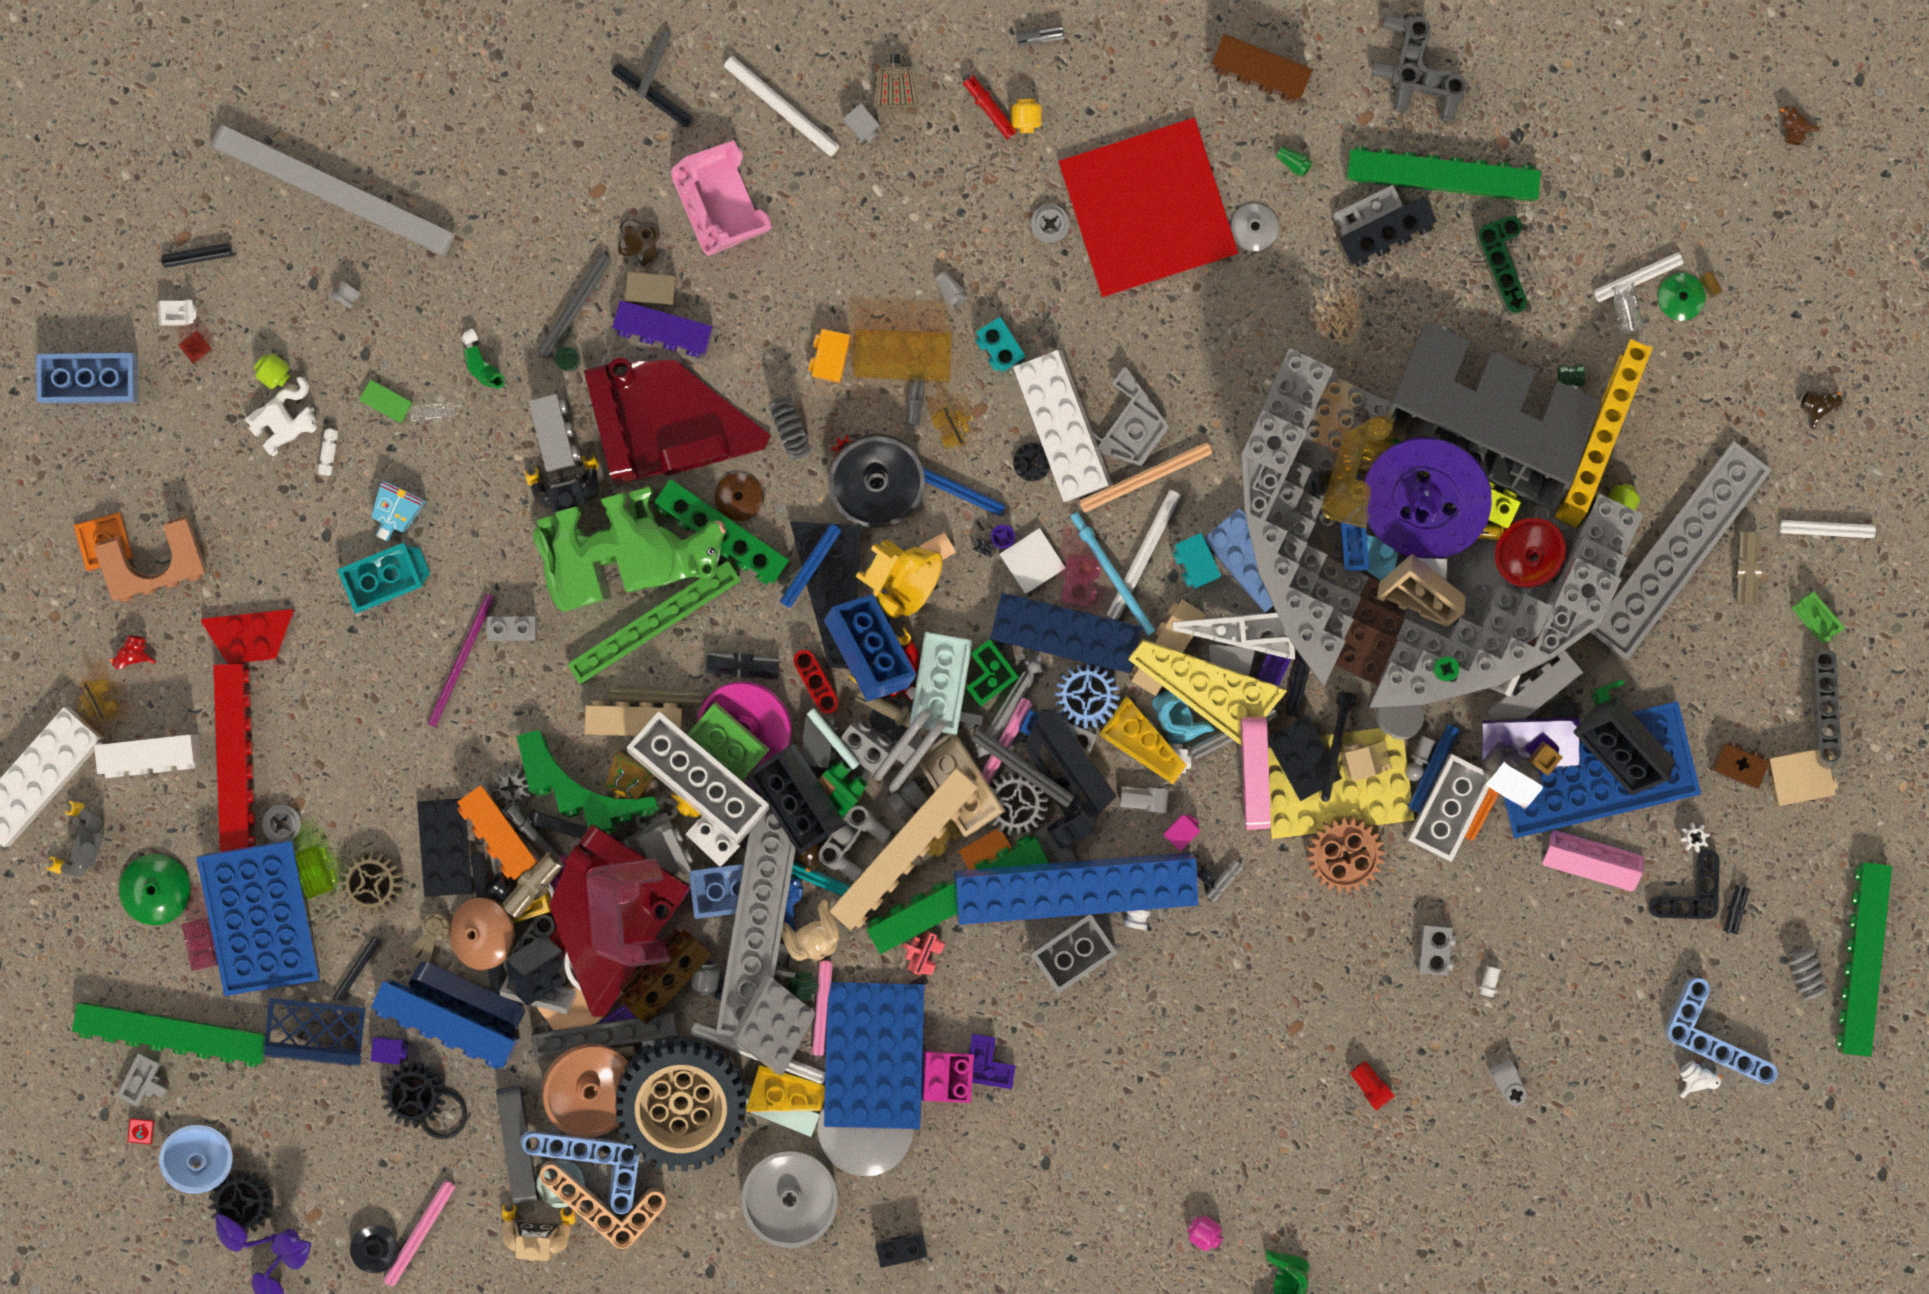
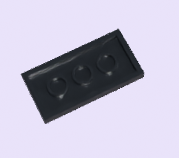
[417,798,473,897]

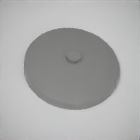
[818,1103,914,1176]
[741,1150,838,1248]

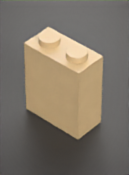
[1765,749,1838,806]

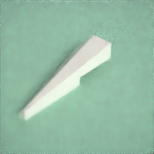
[1172,612,1295,659]

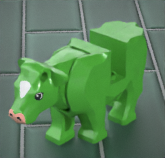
[533,487,726,612]

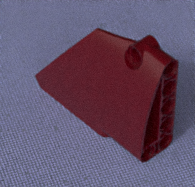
[584,357,771,486]

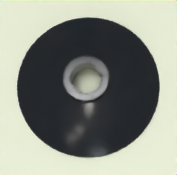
[350,1225,398,1273]

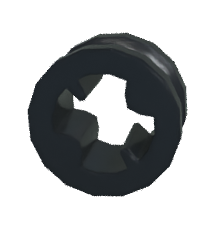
[973,538,996,558]
[1197,865,1218,887]

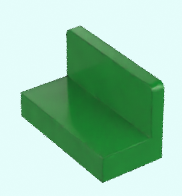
[1589,680,1625,706]

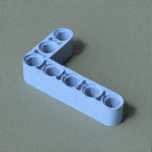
[1665,977,1778,1084]
[520,1130,639,1214]

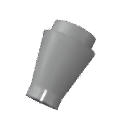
[935,271,967,308]

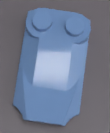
[689,864,744,919]

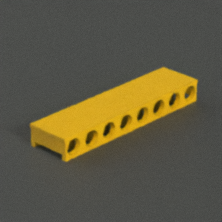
[1554,339,1653,528]

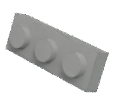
[500,976,576,1014]

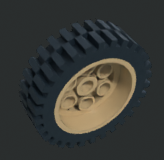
[615,1035,746,1172]

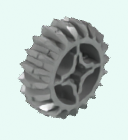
[991,771,1048,836]

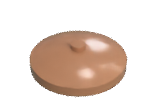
[541,1044,628,1138]

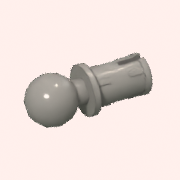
[1405,736,1435,781]

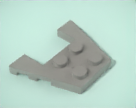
[1092,366,1169,466]

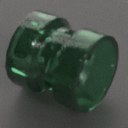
[555,346,581,372]
[1557,364,1585,388]

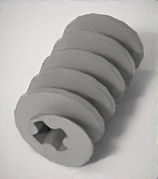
[1785,948,1829,1002]

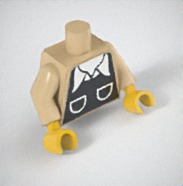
[501,1204,576,1261]

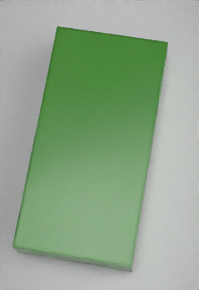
[359,379,413,424]

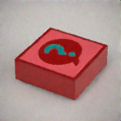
[127,1118,155,1145]

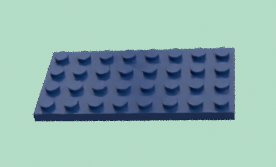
[1496,701,1701,839]

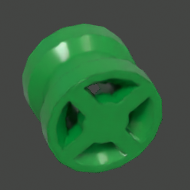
[1433,657,1460,681]

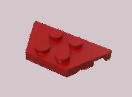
[201,609,294,664]

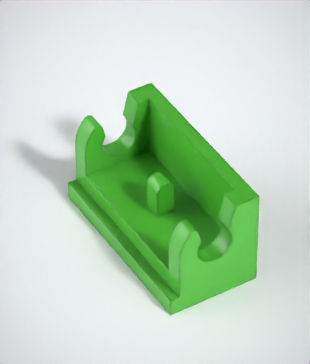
[1791,592,1845,644]

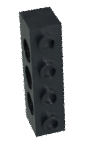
[1337,196,1437,268]

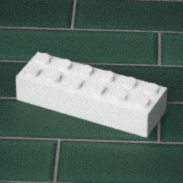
[1013,350,1112,502]
[0,707,105,847]
[627,711,769,845]

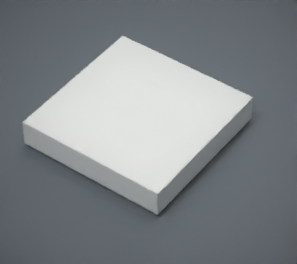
[1000,528,1065,594]

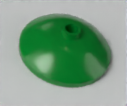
[119,854,191,926]

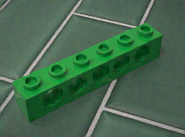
[654,479,790,585]

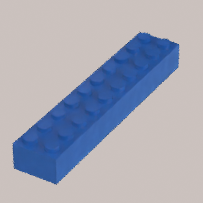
[954,852,1198,925]

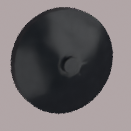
[828,434,925,528]

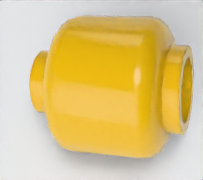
[1011,99,1042,133]

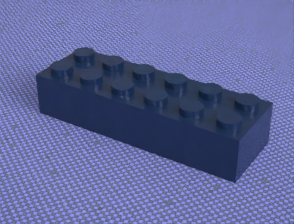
[990,593,1141,674]

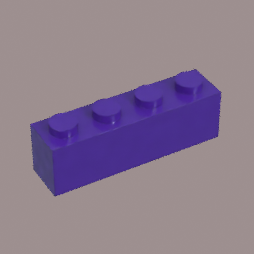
[612,300,714,358]

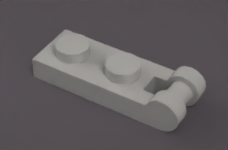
[1332,185,1403,236]

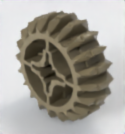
[338,851,404,916]

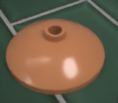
[449,898,515,970]

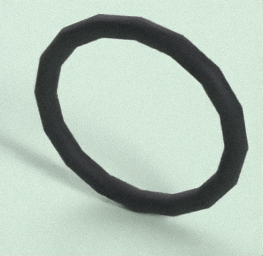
[418,1090,467,1139]

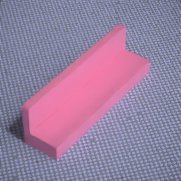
[1542,830,1645,891]

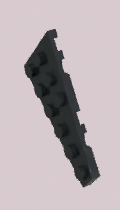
[790,521,861,669]

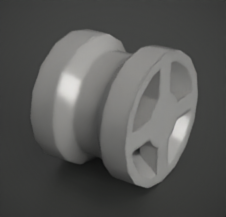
[331,281,362,310]

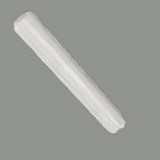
[1594,252,1684,302]
[1780,520,1876,538]

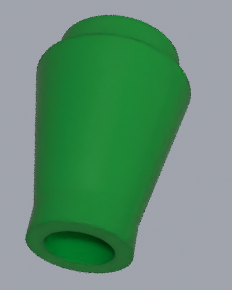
[1276,146,1313,177]

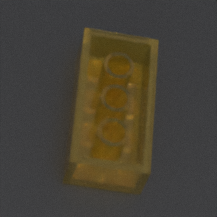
[854,329,952,383]

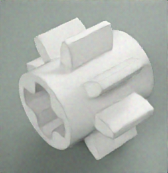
[1679,822,1710,852]

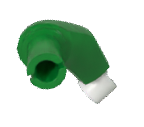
[461,329,505,389]

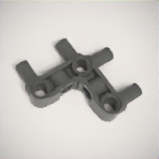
[1371,14,1467,123]

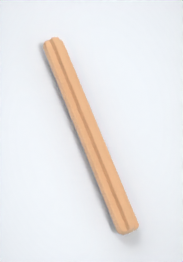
[1080,442,1212,512]

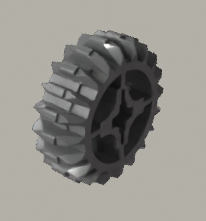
[769,395,811,460]

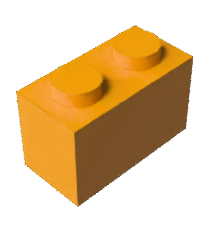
[808,329,850,384]

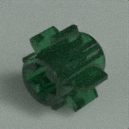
[789,971,819,1001]

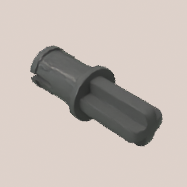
[1016,25,1065,47]
[905,377,925,426]

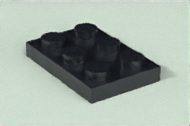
[1267,715,1342,801]

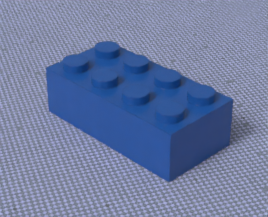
[824,594,916,702]

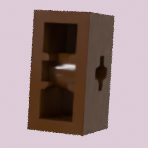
[1710,741,1770,789]

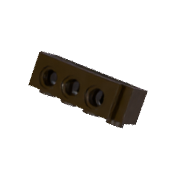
[620,929,712,1025]

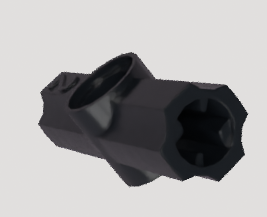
[706,652,780,679]

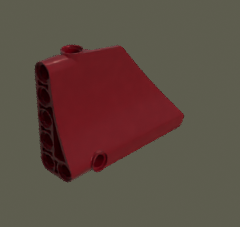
[550,824,691,1017]

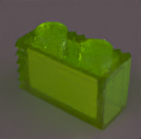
[295,844,339,900]

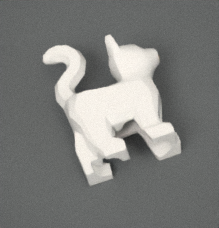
[245,377,318,456]

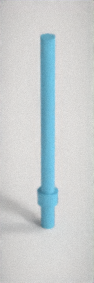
[1070,512,1155,636]

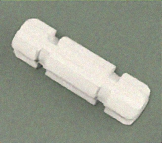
[318,429,338,476]

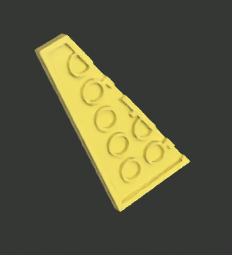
[1128,639,1287,745]

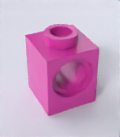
[1163,814,1200,851]

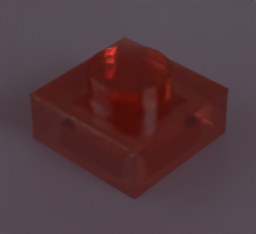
[178,330,213,364]

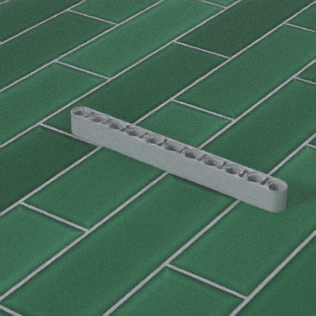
[210,124,455,257]

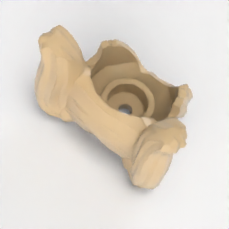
[781,899,839,961]

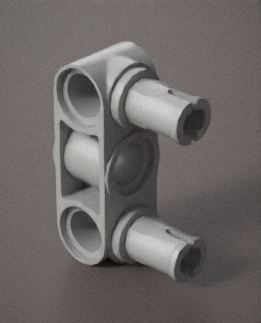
[819,805,891,882]

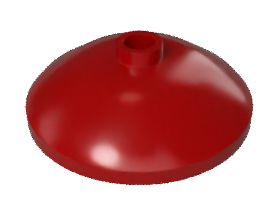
[1494,518,1567,588]

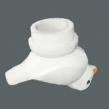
[1679,1061,1722,1098]

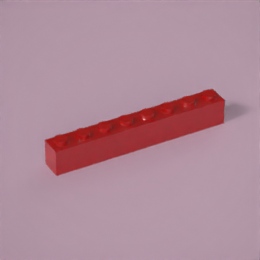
[213,664,256,852]

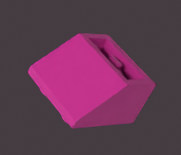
[921,1050,974,1103]

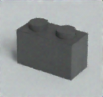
[801,717,839,768]

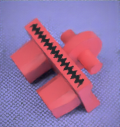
[902,930,945,975]

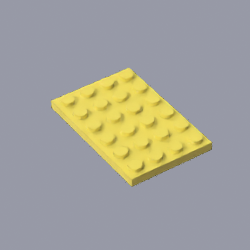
[1268,728,1415,839]

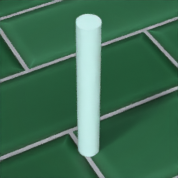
[807,708,860,770]

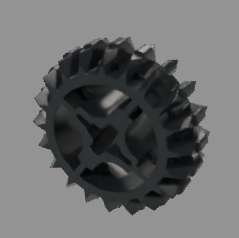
[381,1063,447,1128]
[208,1170,274,1234]

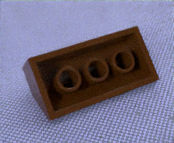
[1210,34,1313,104]

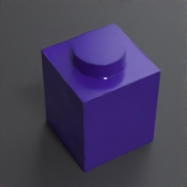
[370,1036,408,1065]

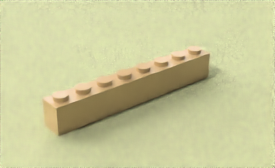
[829,766,979,930]

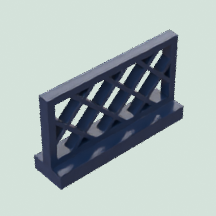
[261,998,366,1067]

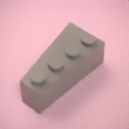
[1485,650,1583,720]

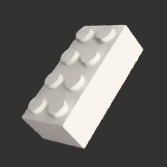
[94,734,202,778]
[1406,754,1495,862]

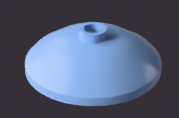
[159,1125,232,1193]

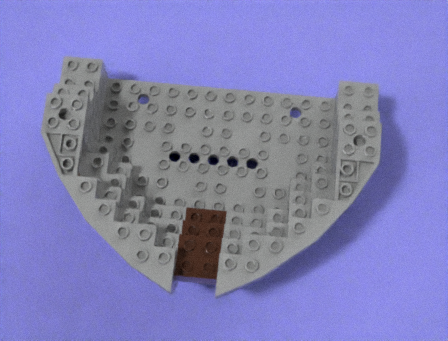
[1241,348,1643,708]

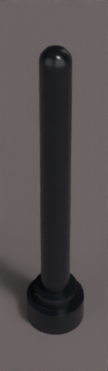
[1321,691,1356,802]

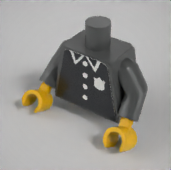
[46,801,104,877]

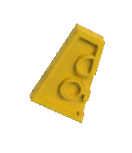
[746,1065,825,1112]

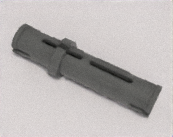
[502,802,559,858]

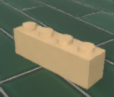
[1130,599,1206,696]
[585,701,683,736]

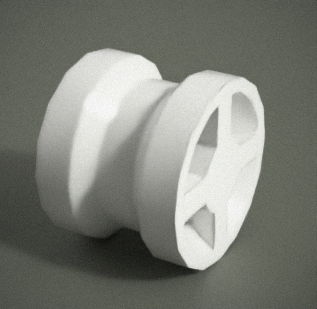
[1124,910,1151,930]

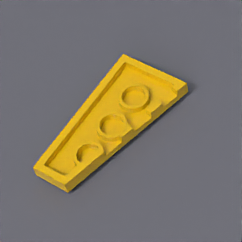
[1099,696,1187,784]

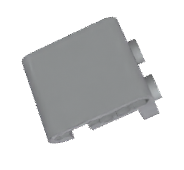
[620,819,693,875]

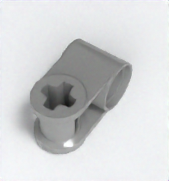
[1489,1058,1527,1106]

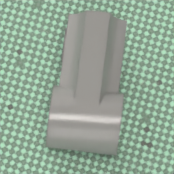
[1120,786,1169,813]

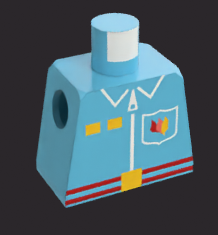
[371,481,426,541]

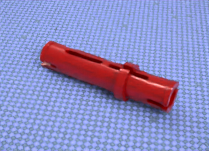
[962,75,1018,140]

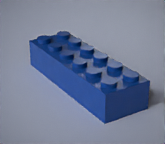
[371,978,520,1069]

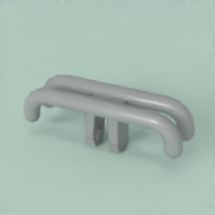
[873,708,946,793]

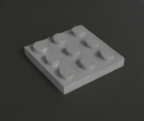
[731,976,816,1075]

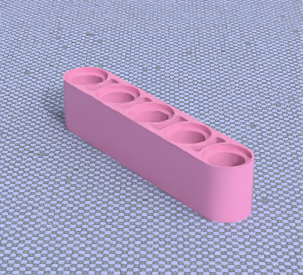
[1241,716,1271,830]

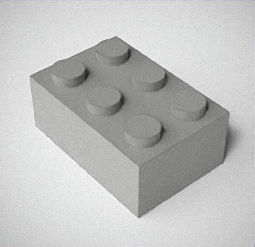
[528,394,581,474]
[1030,914,1118,994]

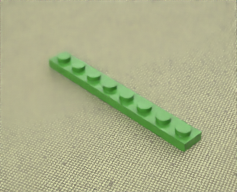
[567,561,741,685]

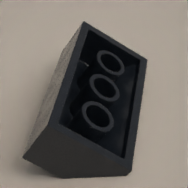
[1573,697,1675,796]
[748,744,846,855]

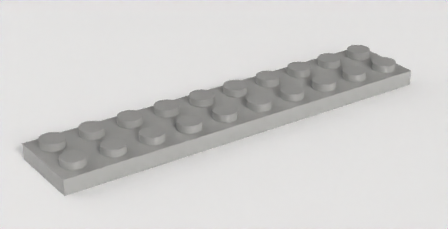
[1589,441,1772,661]
[715,795,795,1036]

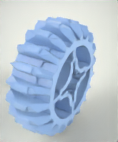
[1055,664,1120,728]

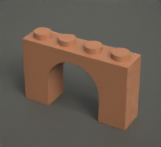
[94,515,207,602]

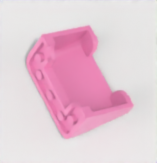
[671,140,772,256]

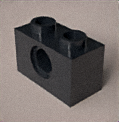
[875,1231,928,1268]

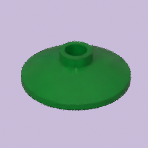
[1657,273,1706,321]

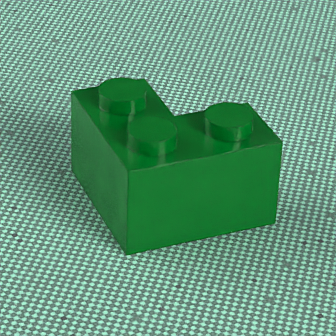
[966,639,1019,706]

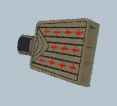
[874,54,920,110]

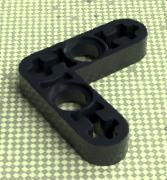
[1647,849,1720,919]

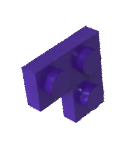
[969,1033,1016,1089]

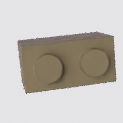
[625,268,677,307]

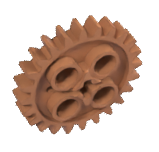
[1306,815,1385,893]

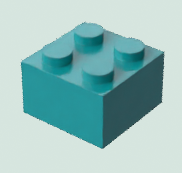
[1171,533,1221,590]

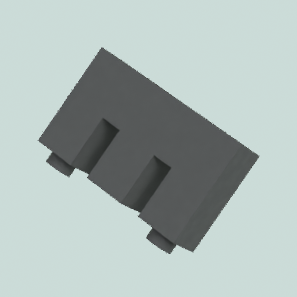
[1378,321,1601,511]

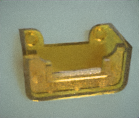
[1322,416,1394,529]

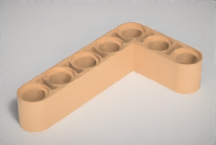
[540,1160,666,1249]

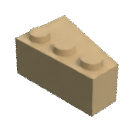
[1377,554,1466,627]
[1339,740,1392,781]

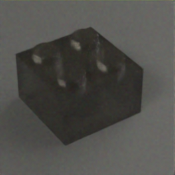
[1481,742,1543,809]

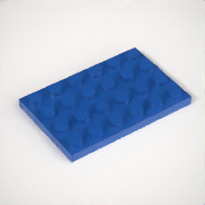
[196,840,320,996]
[824,982,925,1130]

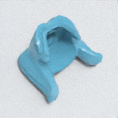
[1151,689,1214,744]

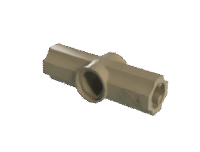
[1735,532,1763,605]
[502,852,564,918]

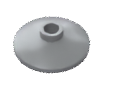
[1231,204,1278,251]

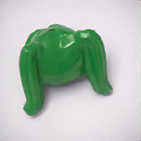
[1265,1249,1310,1294]

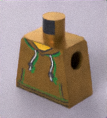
[605,750,656,800]

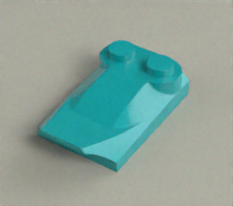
[337,542,430,614]

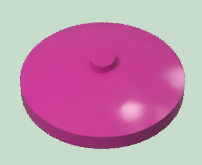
[696,681,792,776]

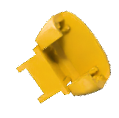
[856,539,943,619]

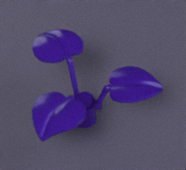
[216,1213,311,1294]

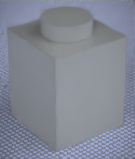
[843,104,880,143]

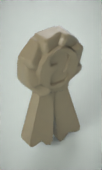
[406,912,451,965]

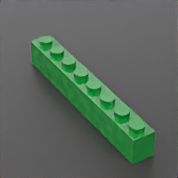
[1345,146,1541,202]
[865,835,1049,955]
[1835,862,1892,1057]
[72,1002,266,1067]

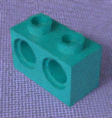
[974,317,1026,374]

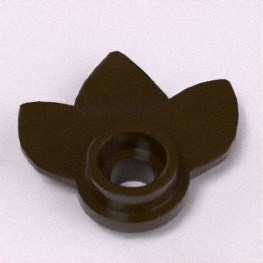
[618,219,660,266]

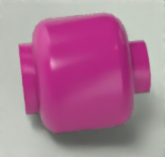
[1187,1215,1224,1252]

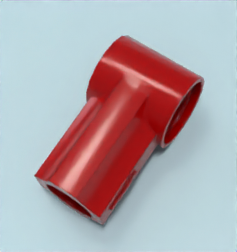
[1349,1061,1395,1111]

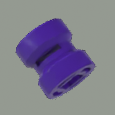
[991,524,1015,549]

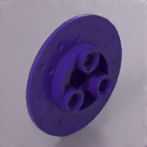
[1362,438,1492,559]

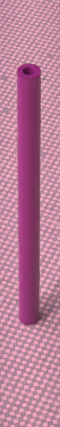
[427,593,495,727]

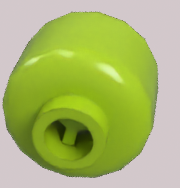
[253,353,290,389]
[1607,484,1640,511]

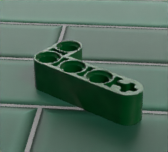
[1476,216,1527,315]

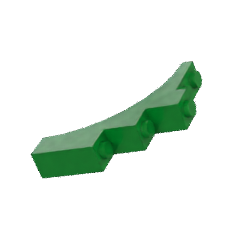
[516,730,660,835]

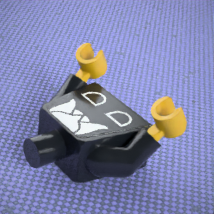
[525,453,599,512]

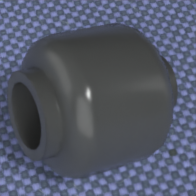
[691,959,722,996]

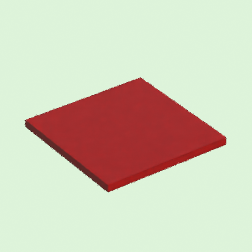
[1058,117,1239,298]

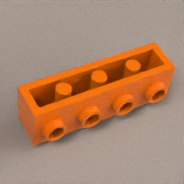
[457,785,538,880]

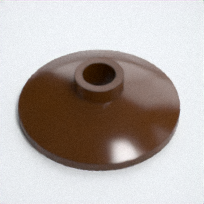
[715,473,763,521]

